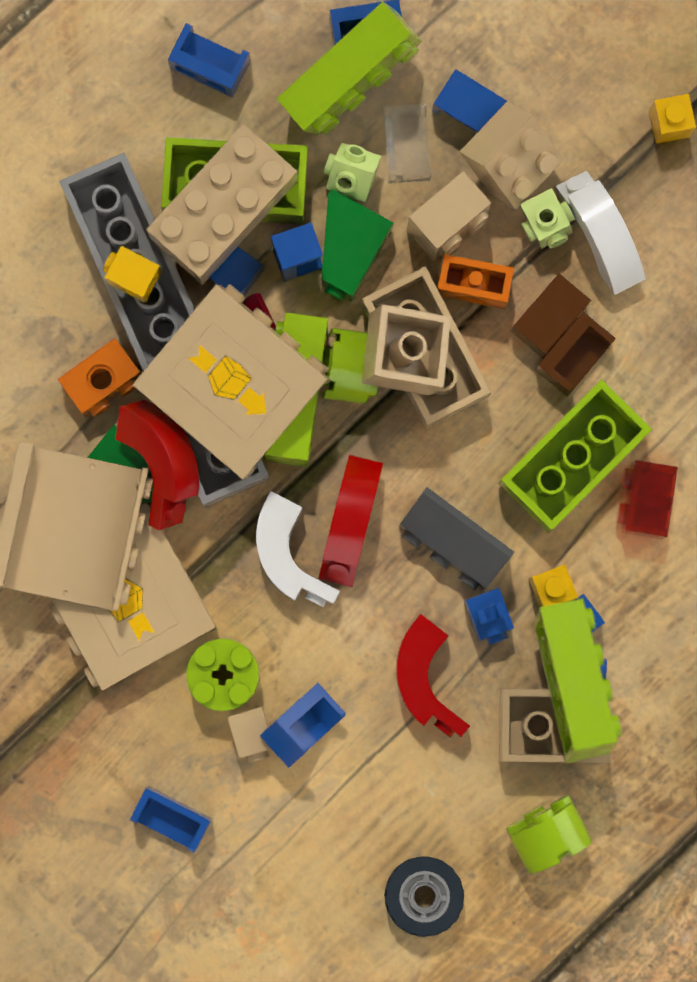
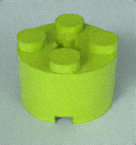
[322,328,378,404]
[186,639,260,711]
[505,795,592,874]

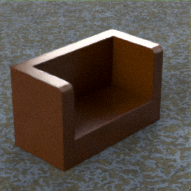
[511,273,592,358]
[535,311,616,397]

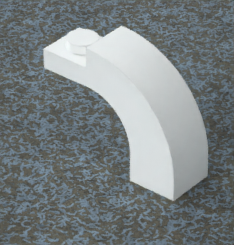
[555,171,646,295]
[256,491,340,608]

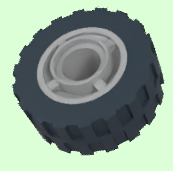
[384,856,464,937]

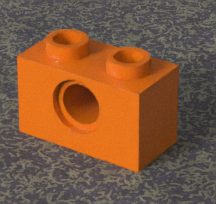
[437,254,514,309]
[57,338,141,418]

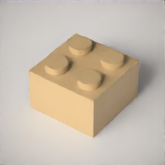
[459,101,564,210]
[407,171,491,262]
[362,304,451,395]

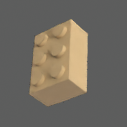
[499,689,611,763]

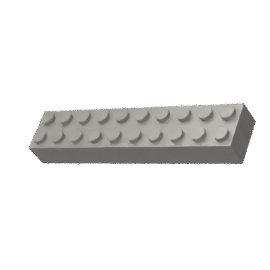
[59,152,270,508]

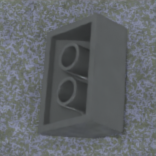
[399,487,514,591]

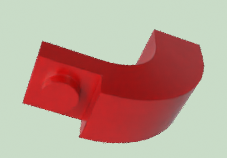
[115,400,199,530]
[318,455,384,587]
[396,614,470,738]

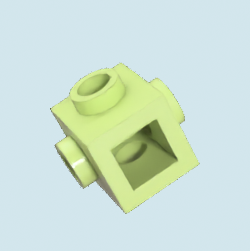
[324,143,381,202]
[520,188,575,249]

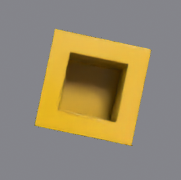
[649,94,696,144]
[103,246,162,303]
[528,564,578,608]

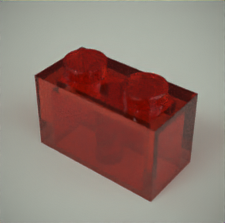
[616,460,678,539]

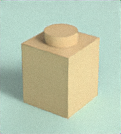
[227,707,271,763]

